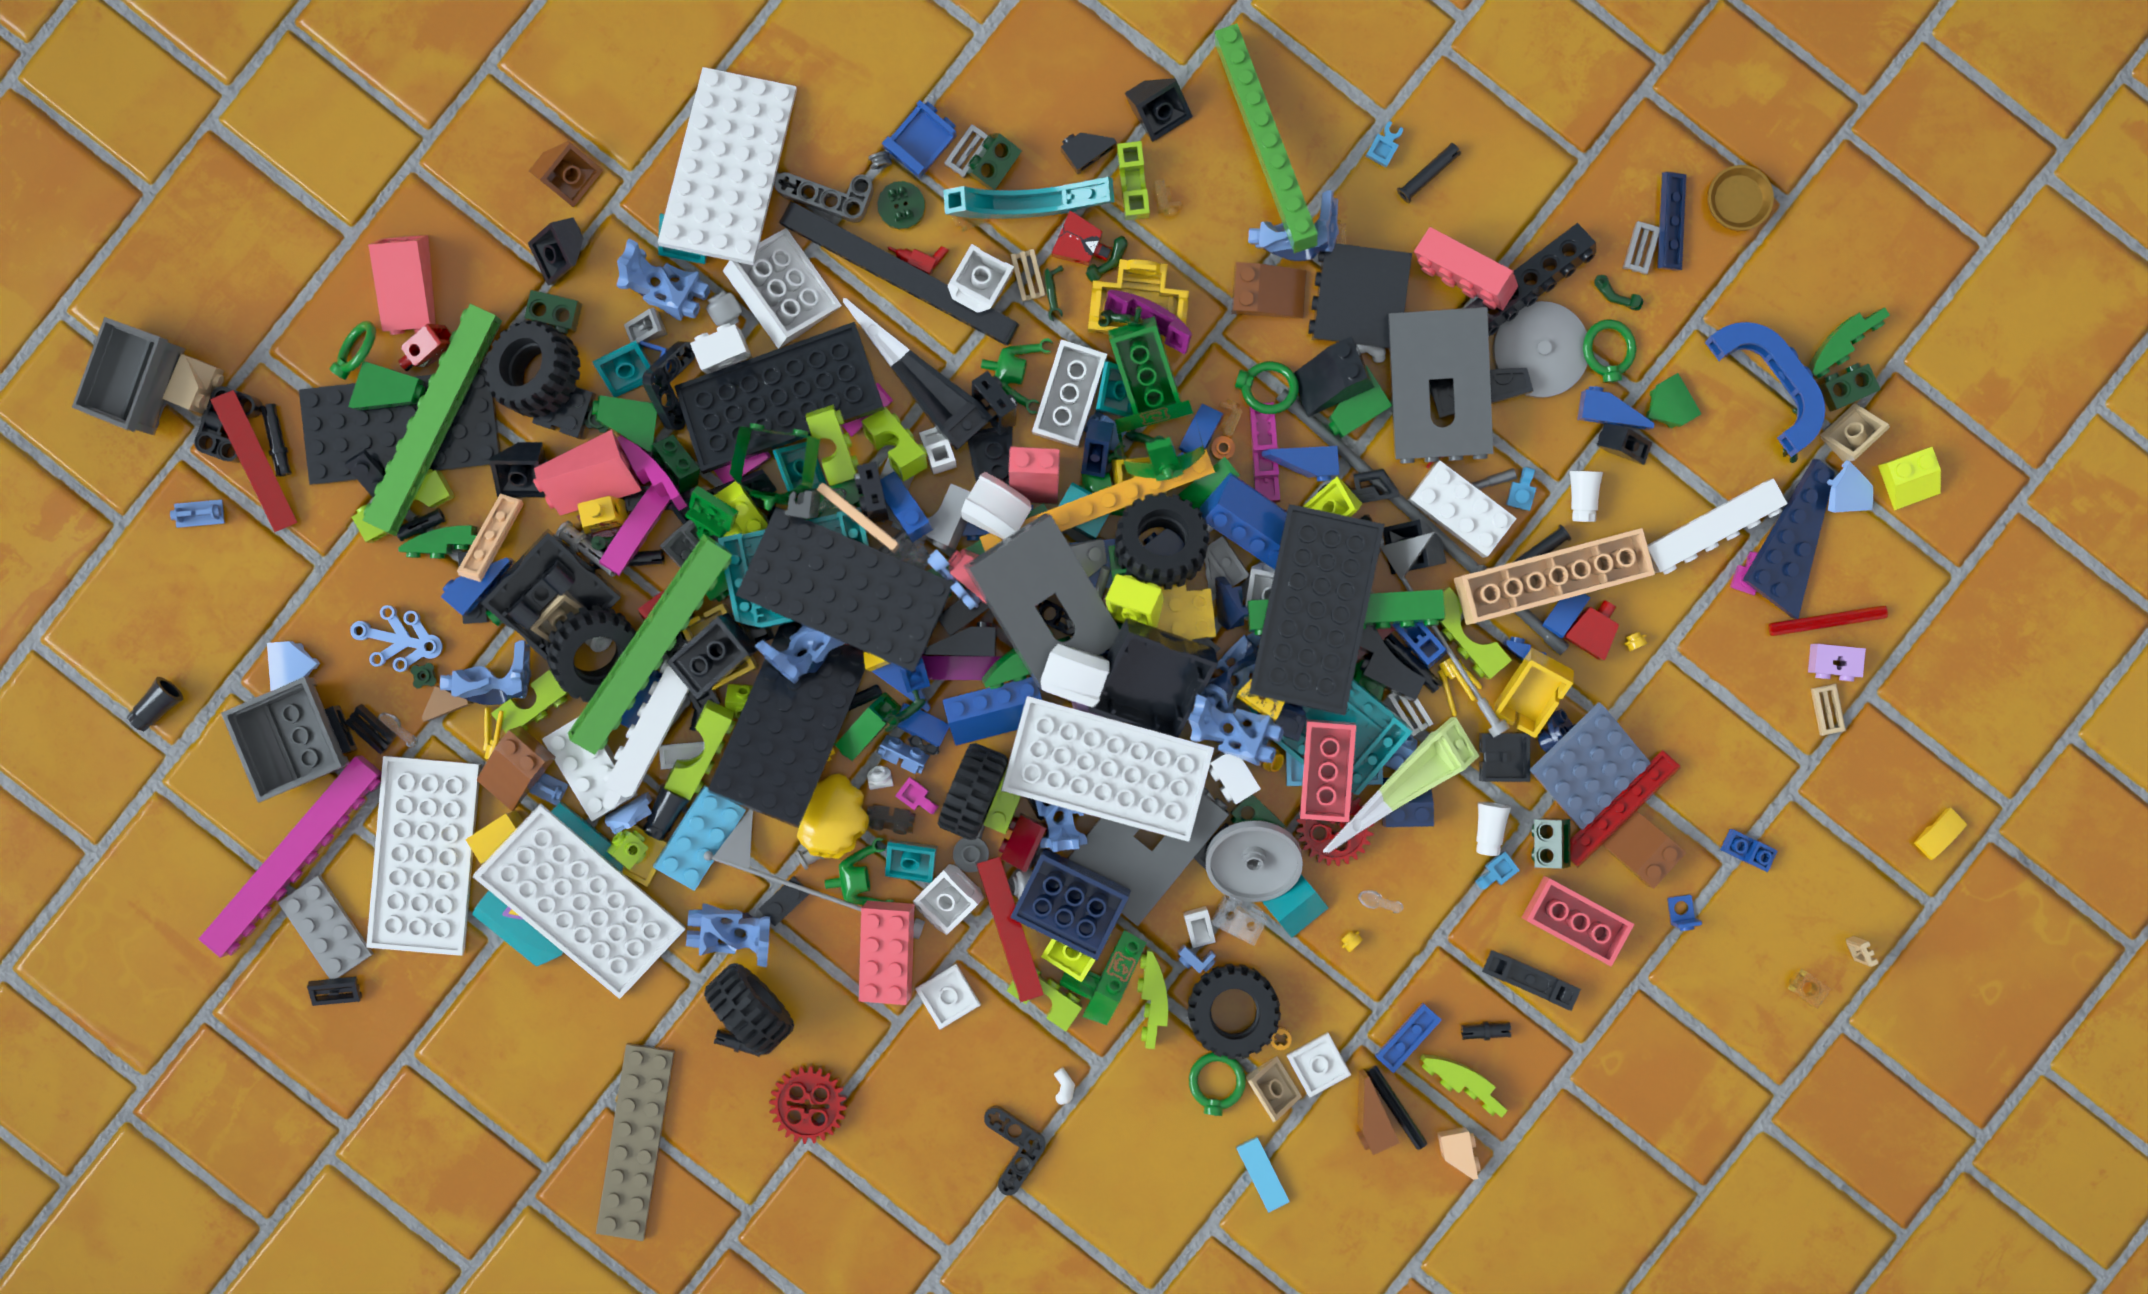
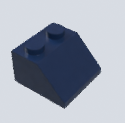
[1381,777,1434,827]

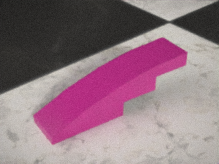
[1250,402,1280,503]
[617,436,687,511]
[599,484,672,576]

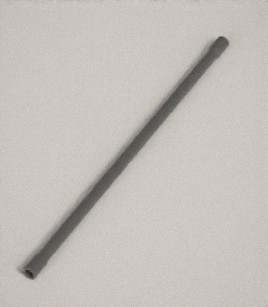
[1276,389,1569,655]

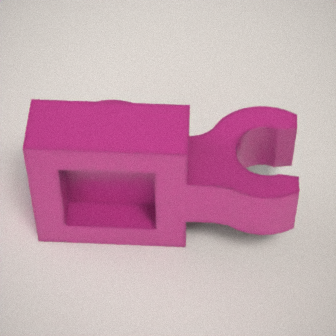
[1730,551,1758,595]
[895,777,939,814]

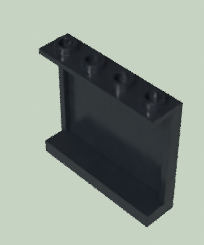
[1308,243,1412,350]

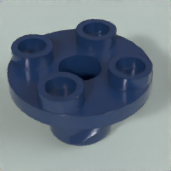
[1538,709,1576,753]

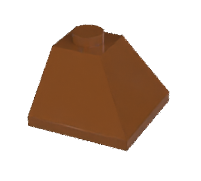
[529,141,603,207]

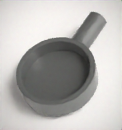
[953,821,989,872]

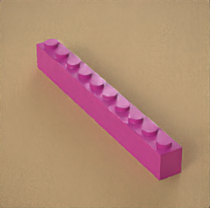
[199,755,382,958]

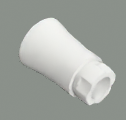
[1569,471,1603,522]
[1476,802,1511,856]

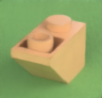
[1437,1127,1481,1180]

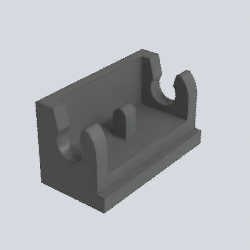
[785,490,821,518]

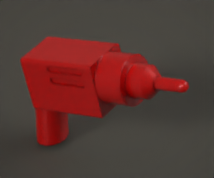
[888,246,950,276]

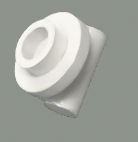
[585,637,612,652]
[867,766,894,790]

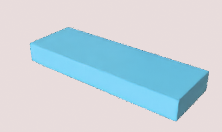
[1236,1136,1290,1213]

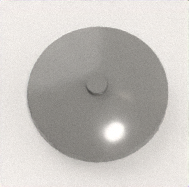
[1493,301,1587,398]
[1206,821,1303,902]

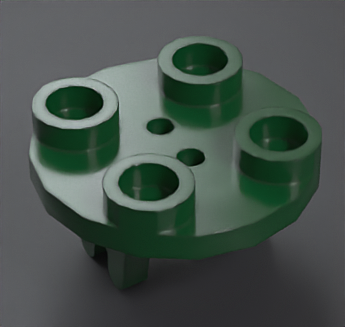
[877,181,925,229]

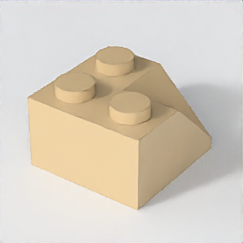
[163,354,224,414]

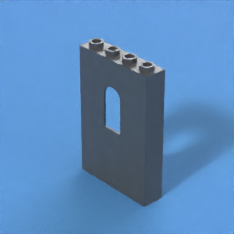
[1388,307,1493,463]
[964,513,1120,691]
[1067,787,1229,926]

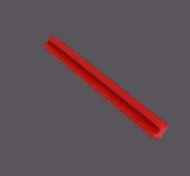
[1768,606,1888,636]

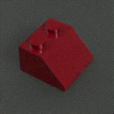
[999,813,1047,872]

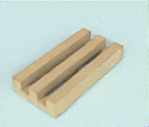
[1011,249,1045,302]
[1811,684,1846,736]
[1846,936,1879,967]

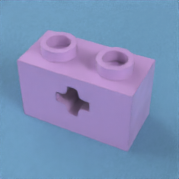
[1808,644,1866,681]

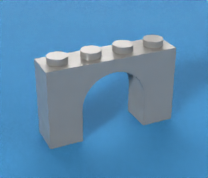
[872,457,970,550]

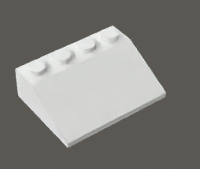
[723,228,842,349]

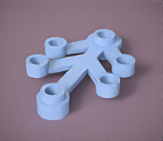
[927,549,982,610]
[350,605,443,672]

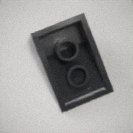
[1294,337,1374,417]
[667,613,758,699]
[923,622,997,656]

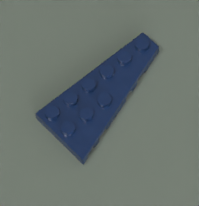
[1743,459,1835,619]

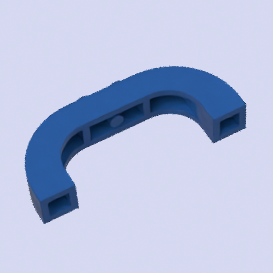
[1705,322,1825,457]

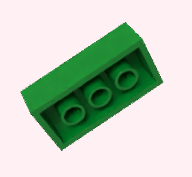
[1108,316,1182,414]

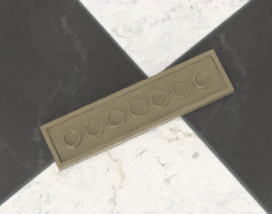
[596,1043,675,1241]

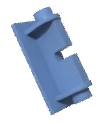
[170,500,225,528]
[877,735,930,774]
[529,773,569,806]

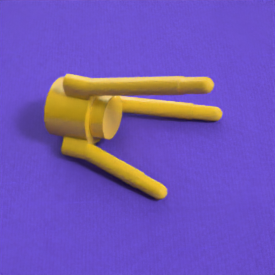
[1438,655,1482,717]
[483,707,504,759]

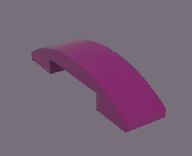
[1104,289,1192,354]
[922,656,1002,680]

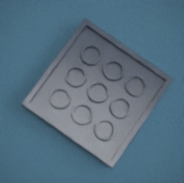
[1530,702,1651,830]

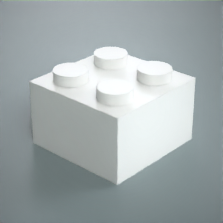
[690,323,752,374]
[1208,747,1260,804]

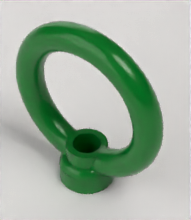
[1583,319,1637,383]
[329,321,376,380]
[1235,361,1299,414]
[1189,1052,1246,1116]

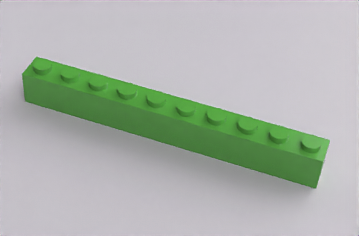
[1215,24,1318,253]
[362,304,502,536]
[568,534,732,755]

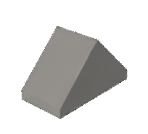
[624,308,667,343]

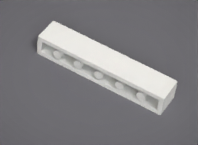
[1647,478,1787,575]

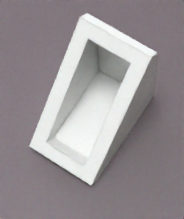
[1183,906,1216,948]

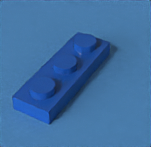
[1375,1003,1441,1073]

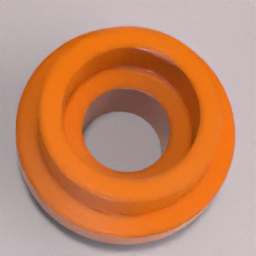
[1211,436,1235,460]

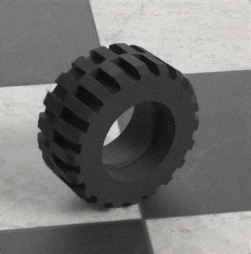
[484,320,581,418]
[1115,493,1209,590]
[546,606,636,702]
[937,743,1008,840]
[704,963,794,1055]
[1187,964,1281,1059]

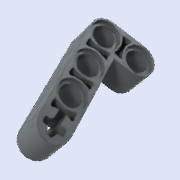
[774,173,874,223]

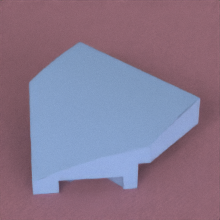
[1827,460,1873,513]
[267,641,320,691]
[605,792,652,835]

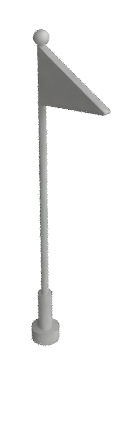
[1380,532,1510,738]
[704,809,925,939]

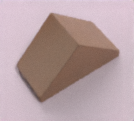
[422,686,474,722]

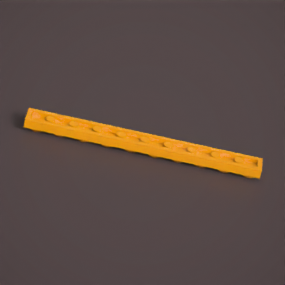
[980,450,1215,552]

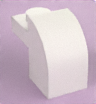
[919,428,957,475]

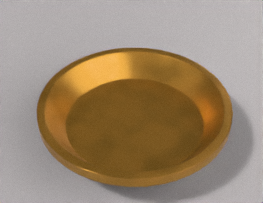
[1707,165,1774,231]

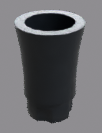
[127,677,183,732]
[643,783,690,841]

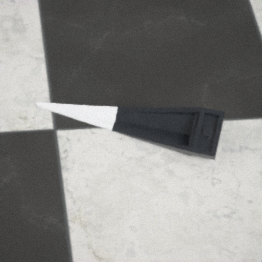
[843,298,993,451]

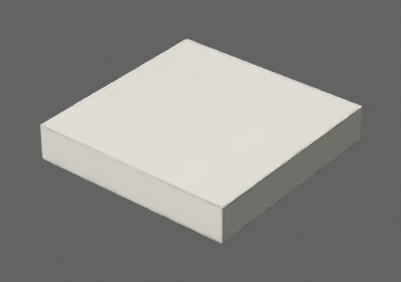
[915,963,981,1029]
[1286,1032,1351,1098]

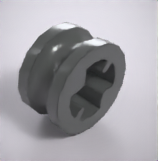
[868,151,892,170]

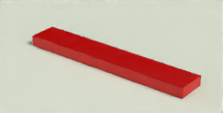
[210,390,297,532]
[1570,750,1681,868]
[976,857,1044,1003]

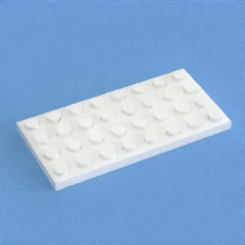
[658,67,797,265]
[1001,696,1214,842]
[366,756,481,956]
[473,803,686,999]

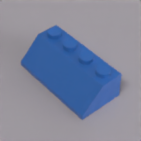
[1200,473,1287,570]
[943,677,1042,745]

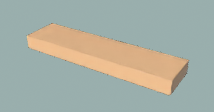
[817,483,900,553]
[457,494,524,582]

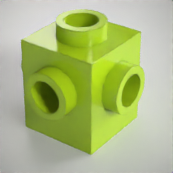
[725,684,753,719]
[606,829,649,870]

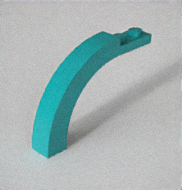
[943,177,1115,219]

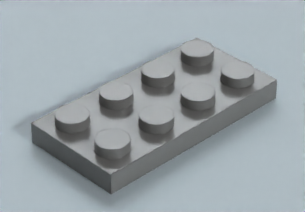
[278,875,374,979]

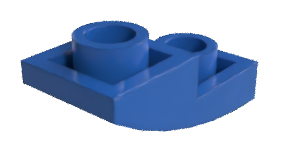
[1179,404,1223,453]
[1542,594,1591,639]
[1503,637,1547,660]
[897,703,949,747]
[1720,829,1778,872]

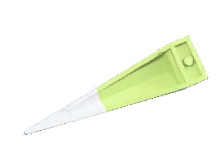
[1323,717,1479,852]

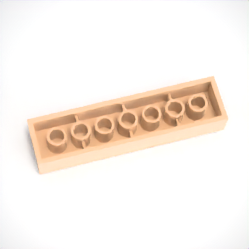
[1454,528,1655,625]

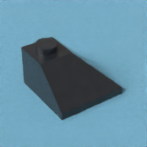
[1125,78,1193,142]
[528,217,584,286]
[490,442,546,497]
[1383,519,1446,574]

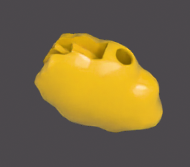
[797,774,869,859]

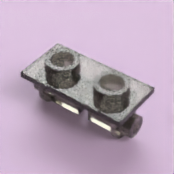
[867,804,916,835]

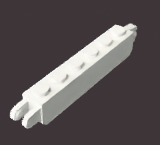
[602,643,690,810]

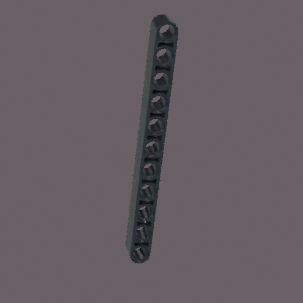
[779,201,1020,346]

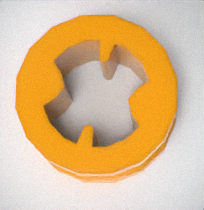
[1270,1027,1292,1050]

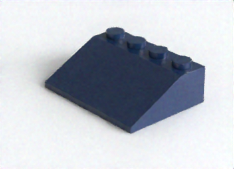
[1010,848,1131,960]

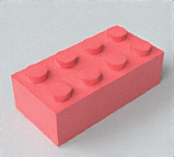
[1414,227,1518,311]
[1300,719,1356,822]
[1521,876,1634,967]
[859,901,915,1005]

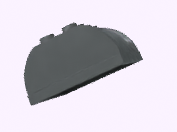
[72,317,186,435]
[221,676,350,803]

